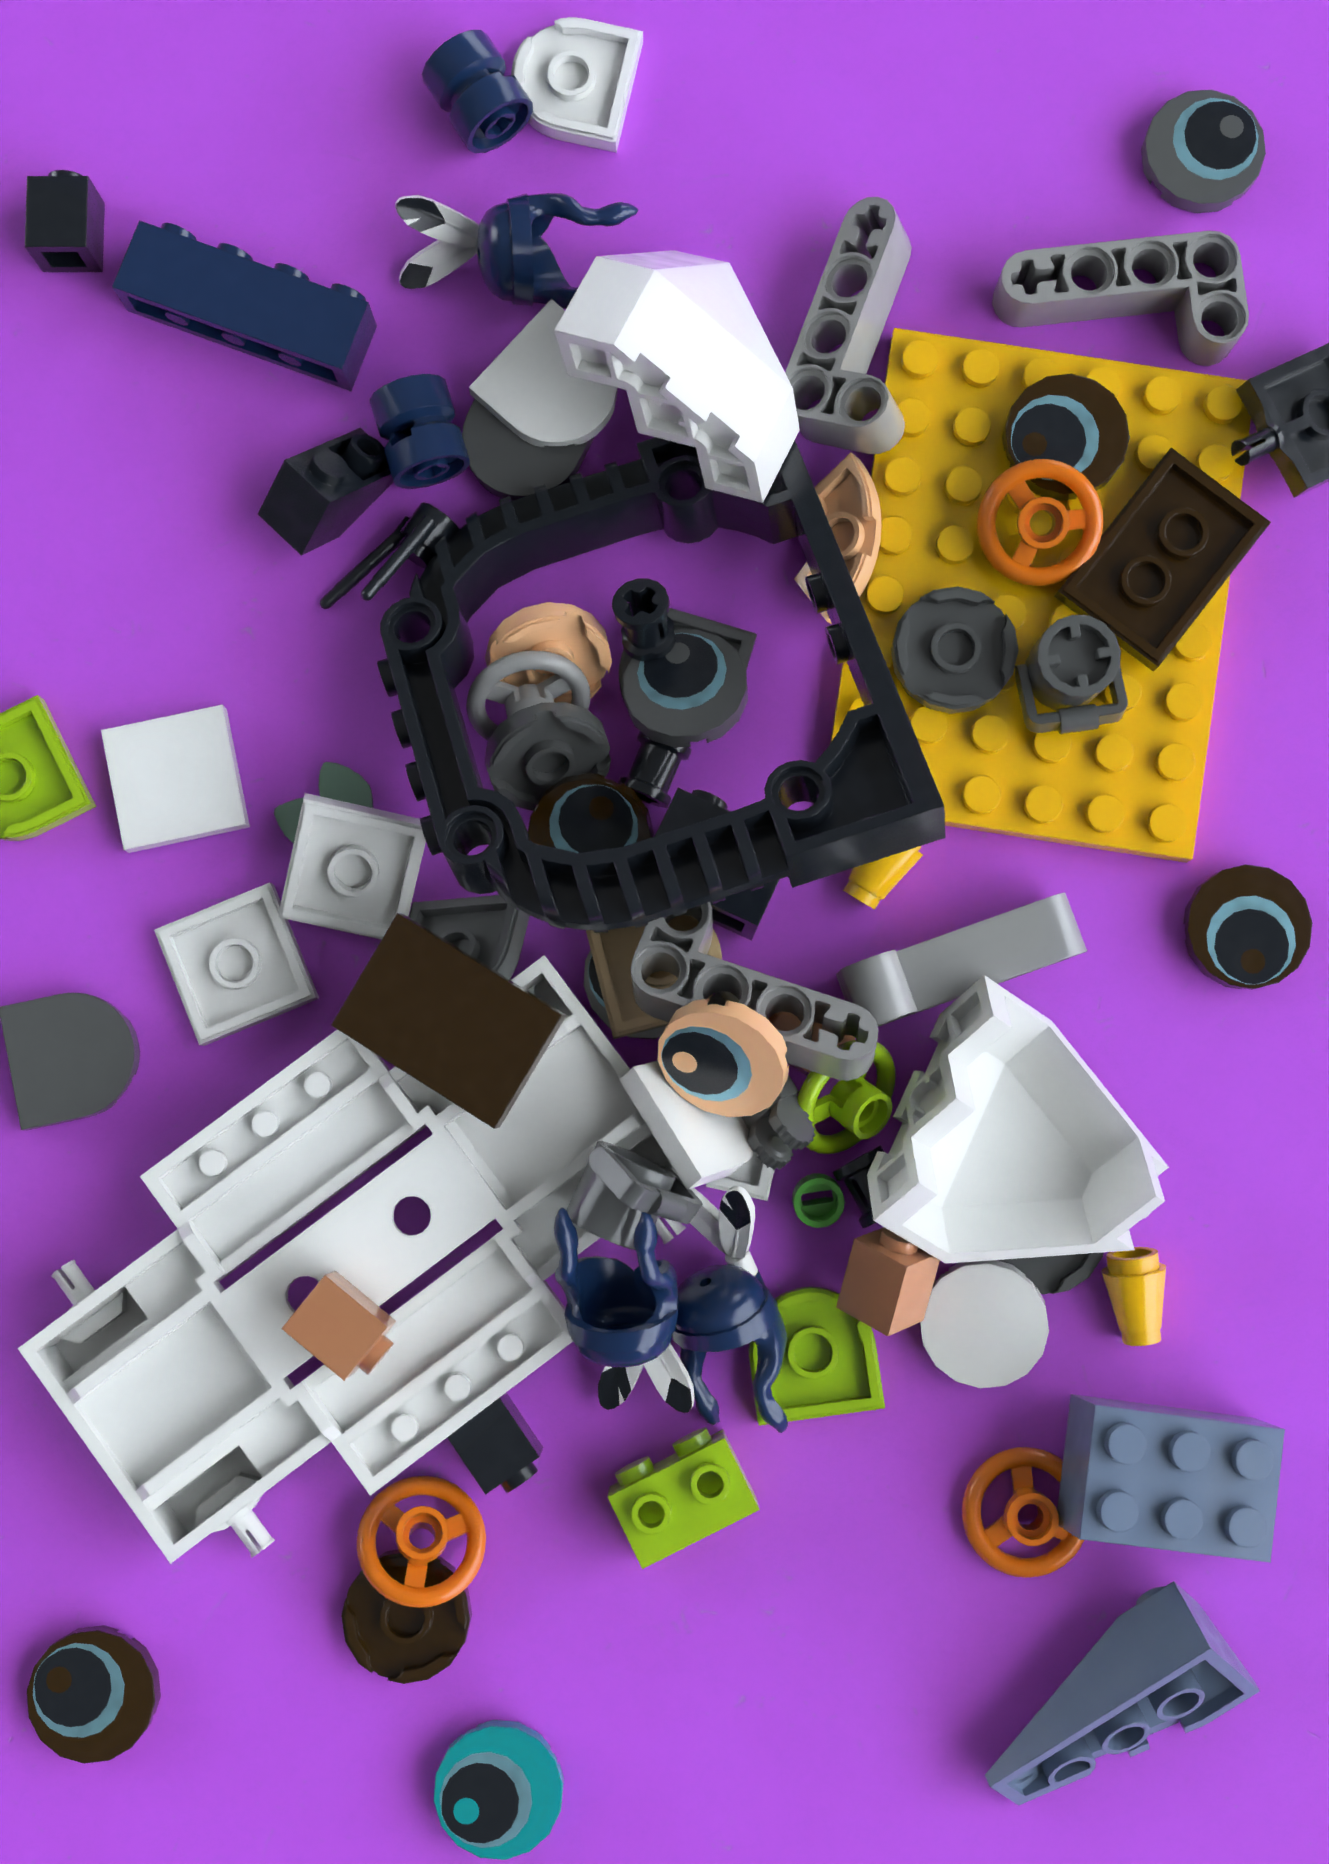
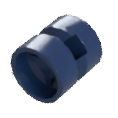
[422,30,533,153]
[369,374,470,489]

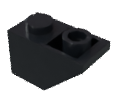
[258,428,394,556]

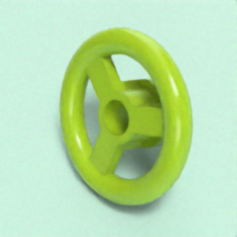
[797,1040,896,1154]

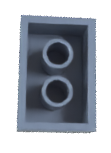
[1057,1394,1285,1563]

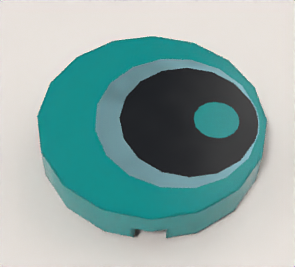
[434,1720,564,1860]

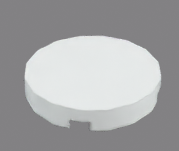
[920,1260,1049,1388]

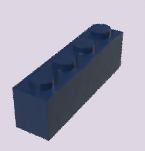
[112,220,377,391]

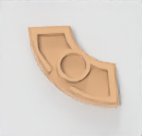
[794,452,882,624]

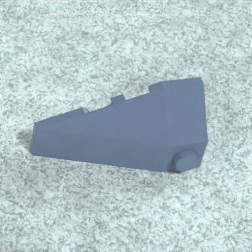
[985,1581,1260,1805]

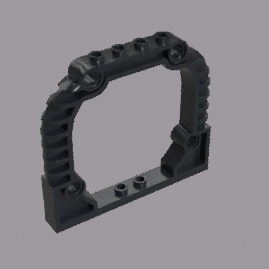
[377,437,946,933]

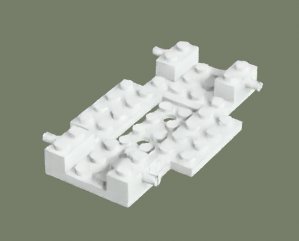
[18,955,686,1564]

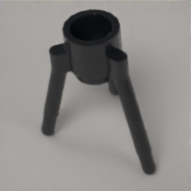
[320,502,460,609]

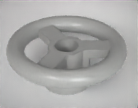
[466,650,591,741]

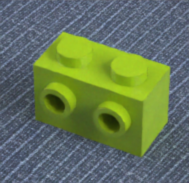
[608,1427,760,1569]

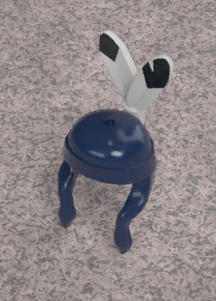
[395,193,638,309]
[672,1186,788,1433]
[554,1208,694,1413]

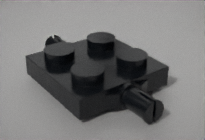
[1231,343,1329,498]

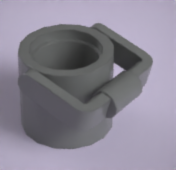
[1015,615,1128,734]
[567,1141,703,1250]

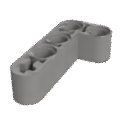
[785,197,912,454]
[992,231,1249,366]
[836,892,1087,1027]
[631,902,879,1081]

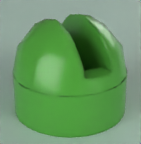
[792,1173,845,1228]

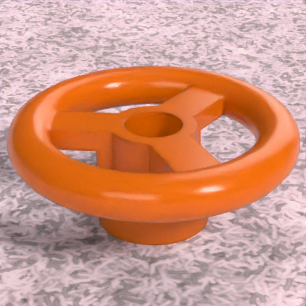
[977,459,1103,586]
[962,1447,1084,1578]
[356,1476,486,1608]

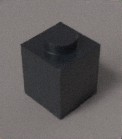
[25,170,105,272]
[447,1392,543,1495]

